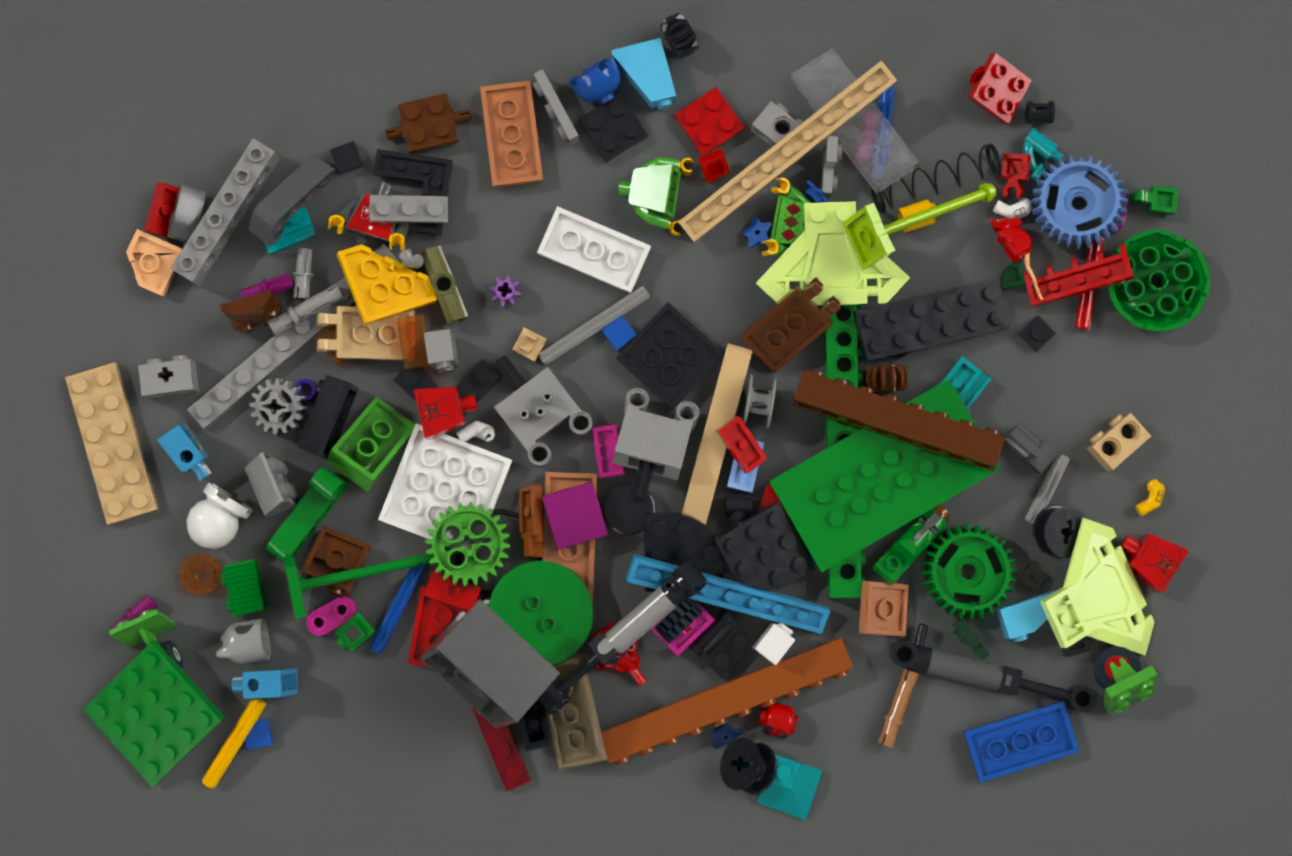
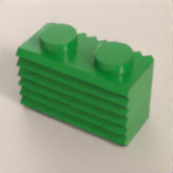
[220,559,268,617]

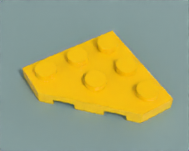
[337,244,438,326]

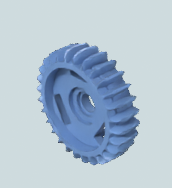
[1031,154,1128,250]

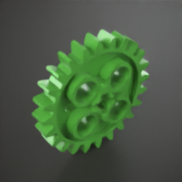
[425,502,510,588]

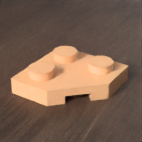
[126,229,182,297]

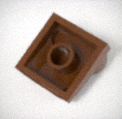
[220,290,283,334]

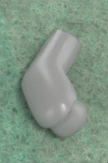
[399,249,424,270]

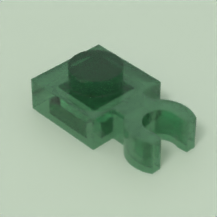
[951,618,990,660]

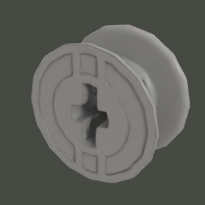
[743,374,777,429]

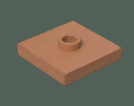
[859,581,909,636]

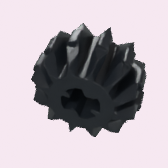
[660,13,699,59]

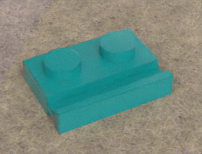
[264,205,317,256]
[941,356,991,410]

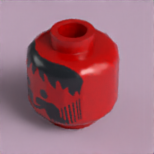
[758,702,798,739]

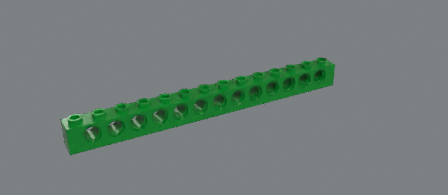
[824,304,866,598]

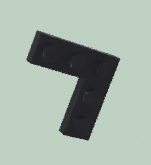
[373,149,453,236]
[393,359,502,433]

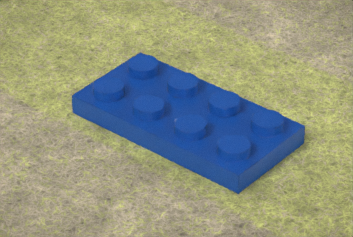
[963,701,1080,783]

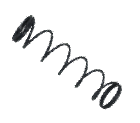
[871,143,1002,214]

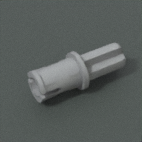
[293,248,313,300]

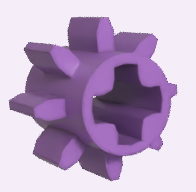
[490,275,522,308]

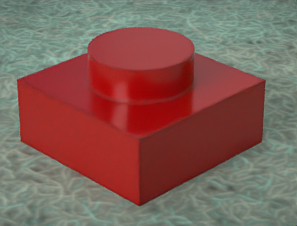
[698,148,730,184]

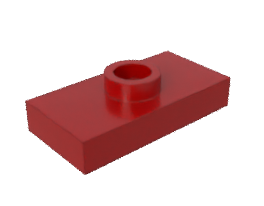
[424,571,482,611]

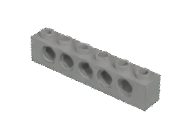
[170,138,280,287]

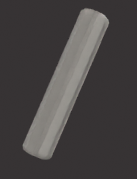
[1025,454,1070,525]

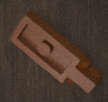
[519,484,544,558]

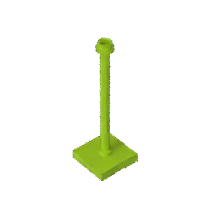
[842,183,996,270]

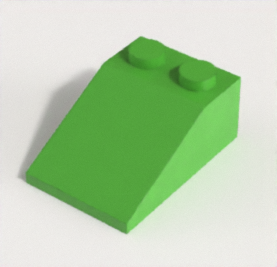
[326,396,415,493]

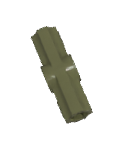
[420,245,469,325]

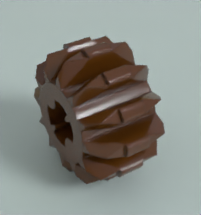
[865,365,909,392]

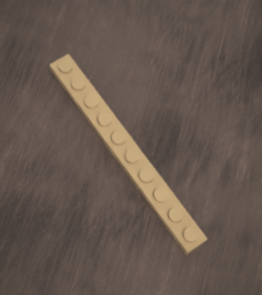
[678,60,897,243]

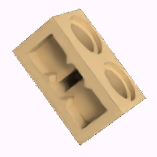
[1086,413,1151,471]

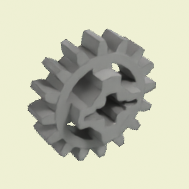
[249,378,307,434]

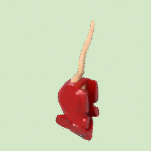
[990,217,1043,300]

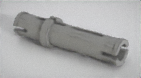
[268,283,344,335]

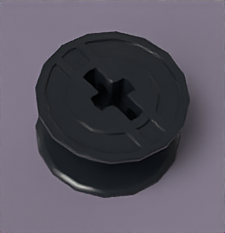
[1032,505,1088,558]
[720,738,777,795]

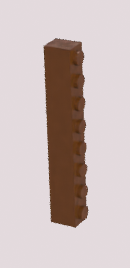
[793,370,1005,472]

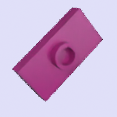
[592,424,625,479]

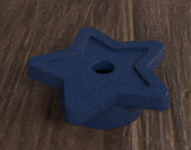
[710,723,742,749]

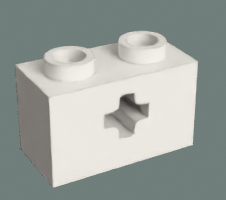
[752,623,795,665]

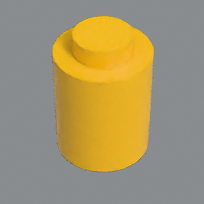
[897,199,938,233]

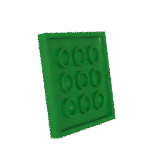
[84,640,225,787]

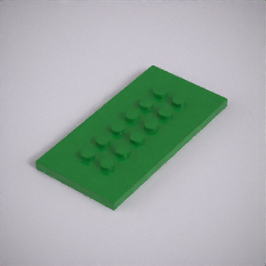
[769,379,1002,573]

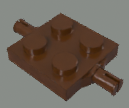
[385,93,472,154]

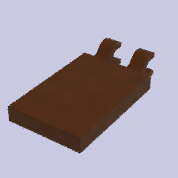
[740,277,841,373]

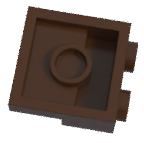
[301,526,371,598]

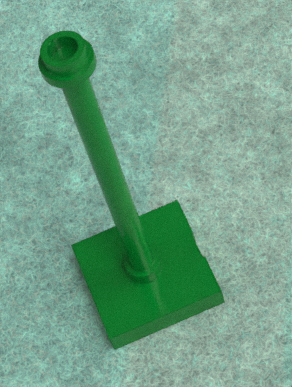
[283,547,451,619]

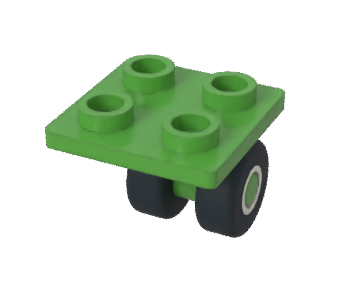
[108,609,183,669]

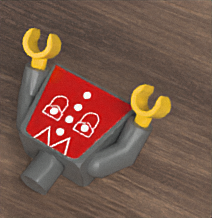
[328,182,409,251]

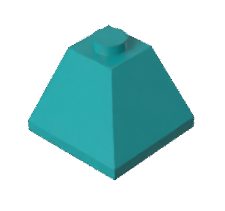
[756,753,823,820]

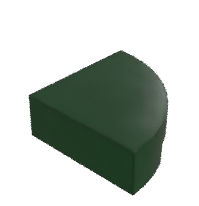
[1000,260,1026,291]

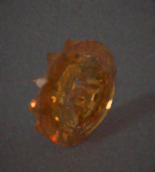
[179,553,222,595]

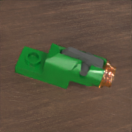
[872,505,950,586]

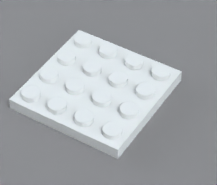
[378,423,513,554]

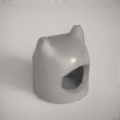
[216,618,271,664]

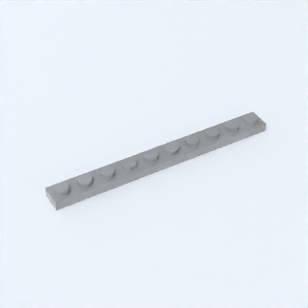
[187,244,399,430]

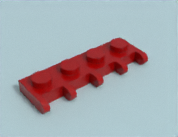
[1024,243,1134,308]

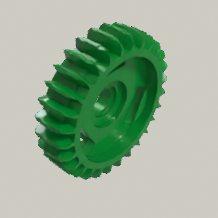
[921,524,1018,620]

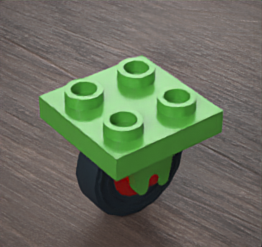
[1094,646,1158,714]

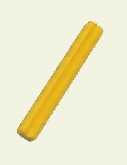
[202,698,266,789]

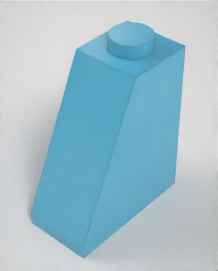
[611,38,676,110]

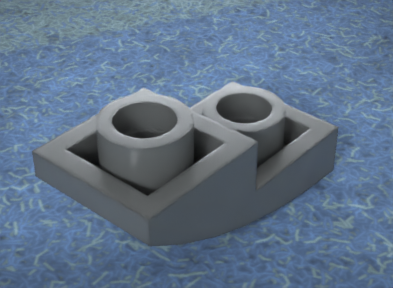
[167,184,206,243]

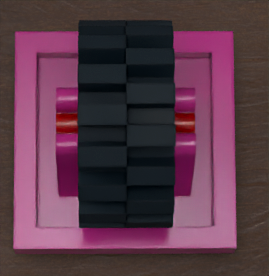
[652,598,715,656]

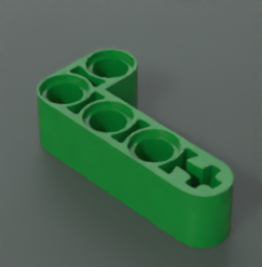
[266,466,348,562]

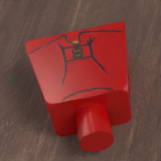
[414,387,478,440]
[1120,534,1189,593]

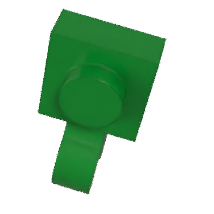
[1130,185,1179,215]

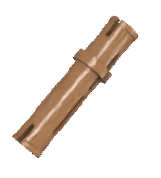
[877,669,920,748]

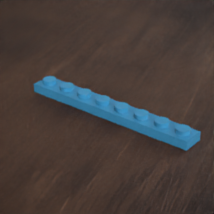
[626,554,830,634]

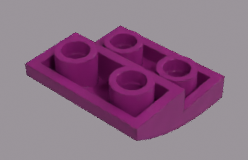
[542,481,608,550]

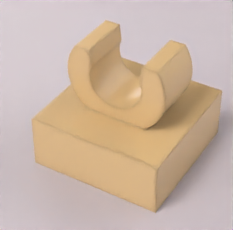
[512,327,547,362]

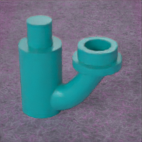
[1023,128,1064,181]

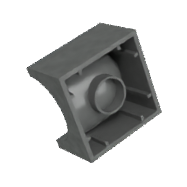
[419,599,560,729]

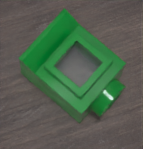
[335,611,378,652]

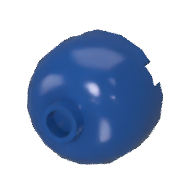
[569,56,621,104]

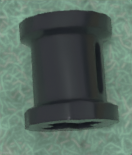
[1025,100,1055,124]

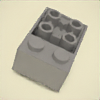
[245,452,299,517]

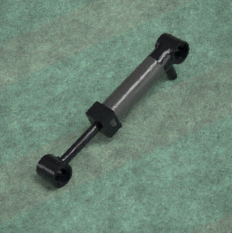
[889,623,1097,712]

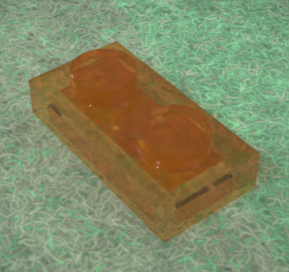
[397,315,430,370]

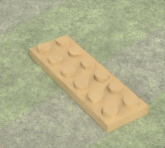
[65,362,159,525]

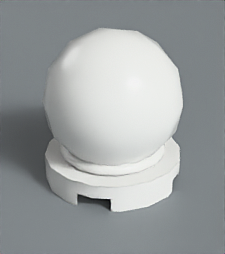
[186,482,253,549]

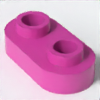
[307,597,357,636]

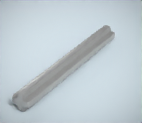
[539,286,650,365]

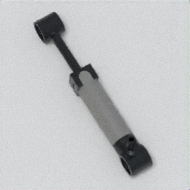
[538,560,708,715]

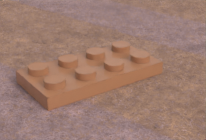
[480,80,544,188]

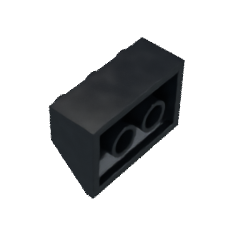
[296,375,359,459]

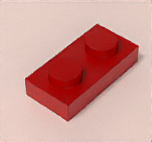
[144,182,178,239]
[716,416,768,473]

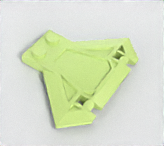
[756,201,910,306]
[1040,518,1155,656]

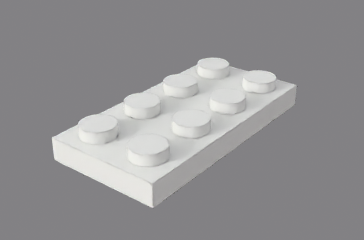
[537,206,651,293]

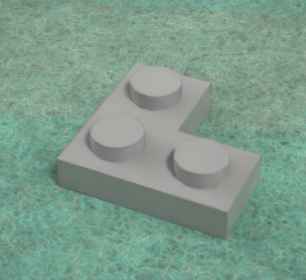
[820,136,842,198]

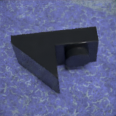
[520,700,552,752]

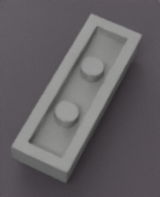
[533,69,579,146]
[369,195,448,223]

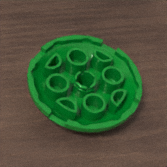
[1107,230,1210,332]

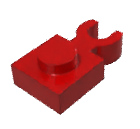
[1001,153,1031,198]

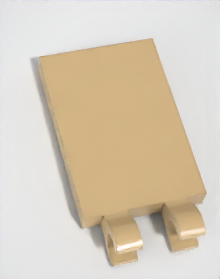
[317,306,414,361]

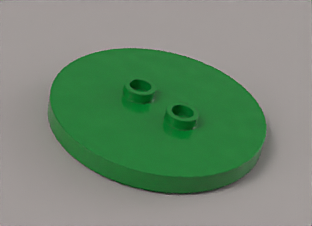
[488,561,593,665]

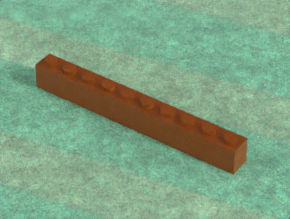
[601,638,853,766]

